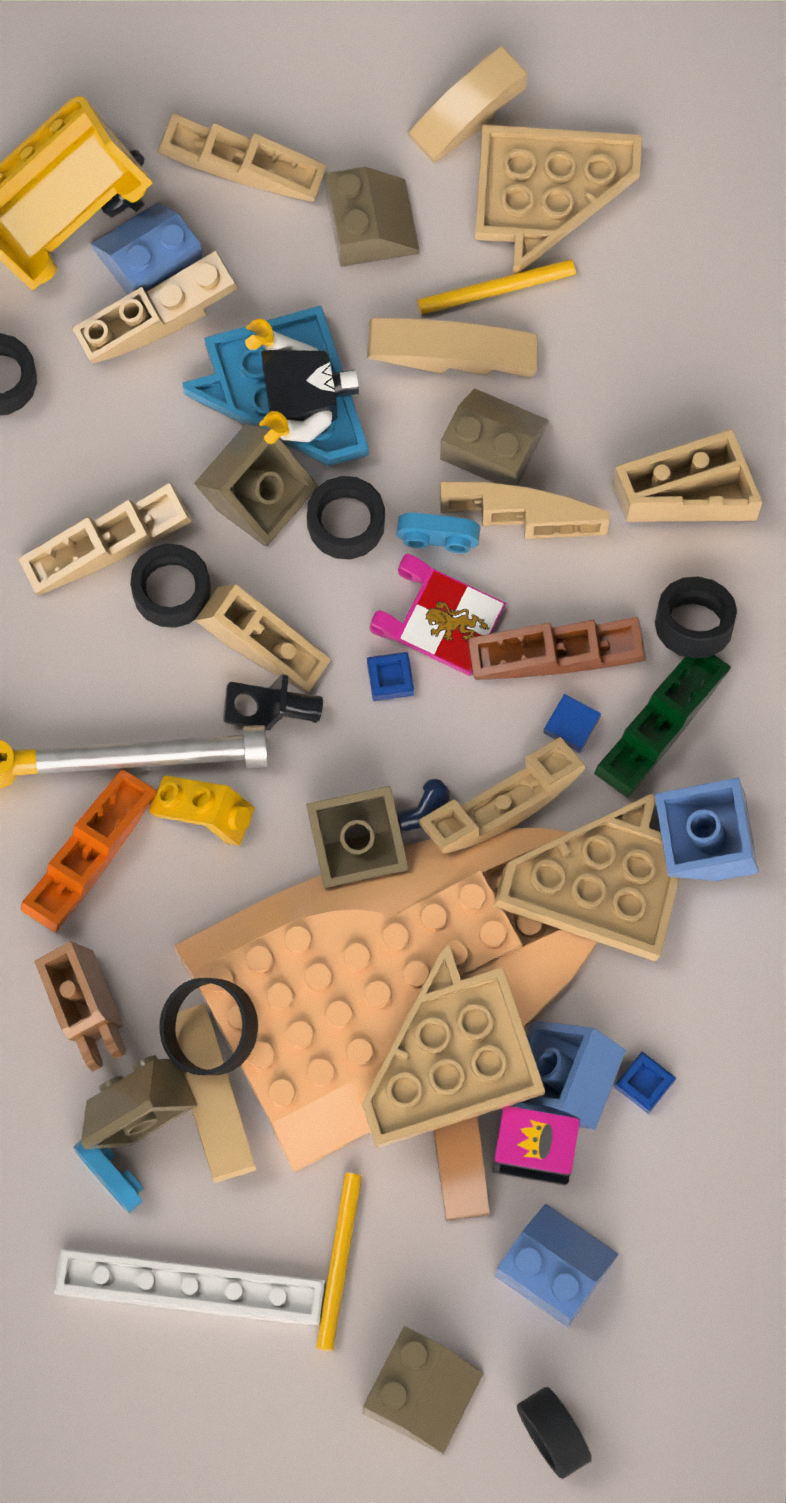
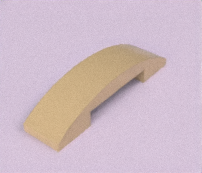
[419,737,585,853]

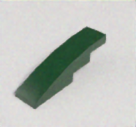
[594,655,731,798]

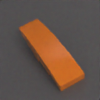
[21,769,157,933]

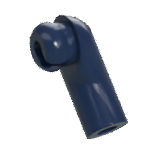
[396,779,450,832]

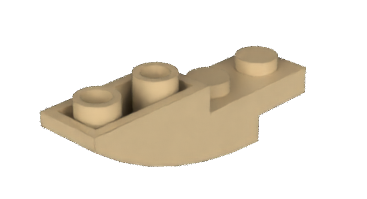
[72,251,238,363]

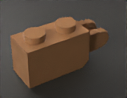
[34,941,126,1072]

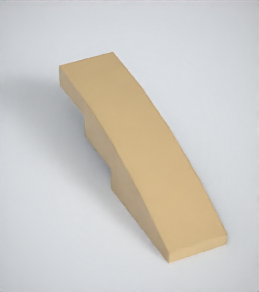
[157,113,327,202]
[367,318,538,377]
[439,482,610,539]
[18,483,192,595]
[176,1003,256,1183]

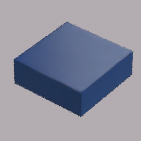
[367,652,414,701]
[543,694,601,753]
[614,1051,676,1114]

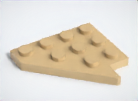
[475,125,642,273]
[494,794,680,962]
[362,946,545,1148]

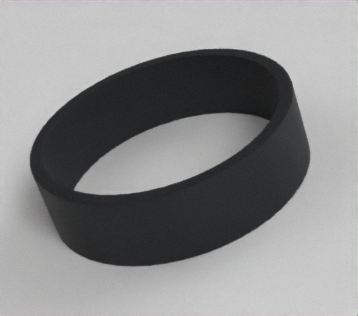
[159,978,258,1075]

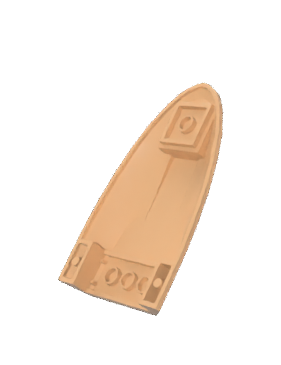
[174,828,598,1172]

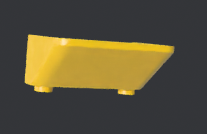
[0,96,153,291]

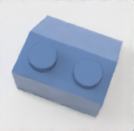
[91,202,202,295]
[655,777,759,881]
[513,1020,626,1130]
[495,1203,618,1328]

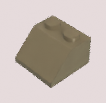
[326,167,419,267]
[440,388,549,486]
[194,424,319,546]
[306,786,409,888]
[81,1055,198,1149]
[363,1326,483,1455]

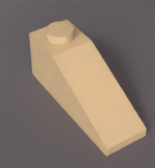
[195,583,331,693]

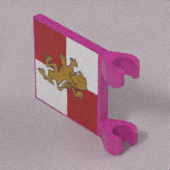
[370,554,506,676]

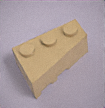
[612,429,762,522]

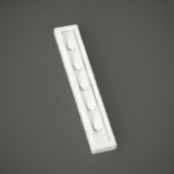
[54,1248,325,1327]

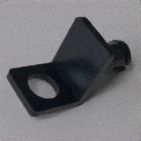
[223,674,323,730]

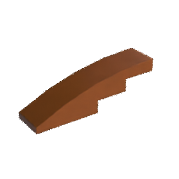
[468,617,646,680]

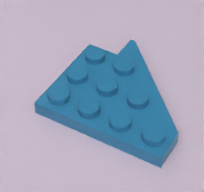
[182,305,369,466]

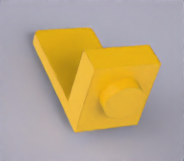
[149,775,255,846]

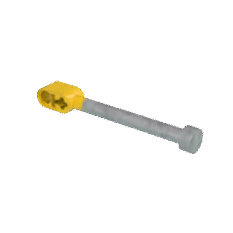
[0,725,268,788]

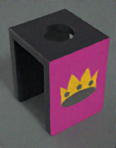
[492,1106,580,1186]

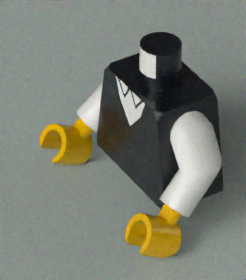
[245,318,359,444]

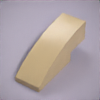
[409,46,527,163]

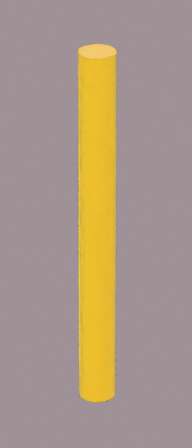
[417,259,576,315]
[316,1173,362,1351]

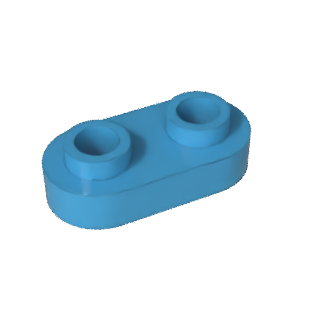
[396,513,481,553]
[72,1140,144,1213]

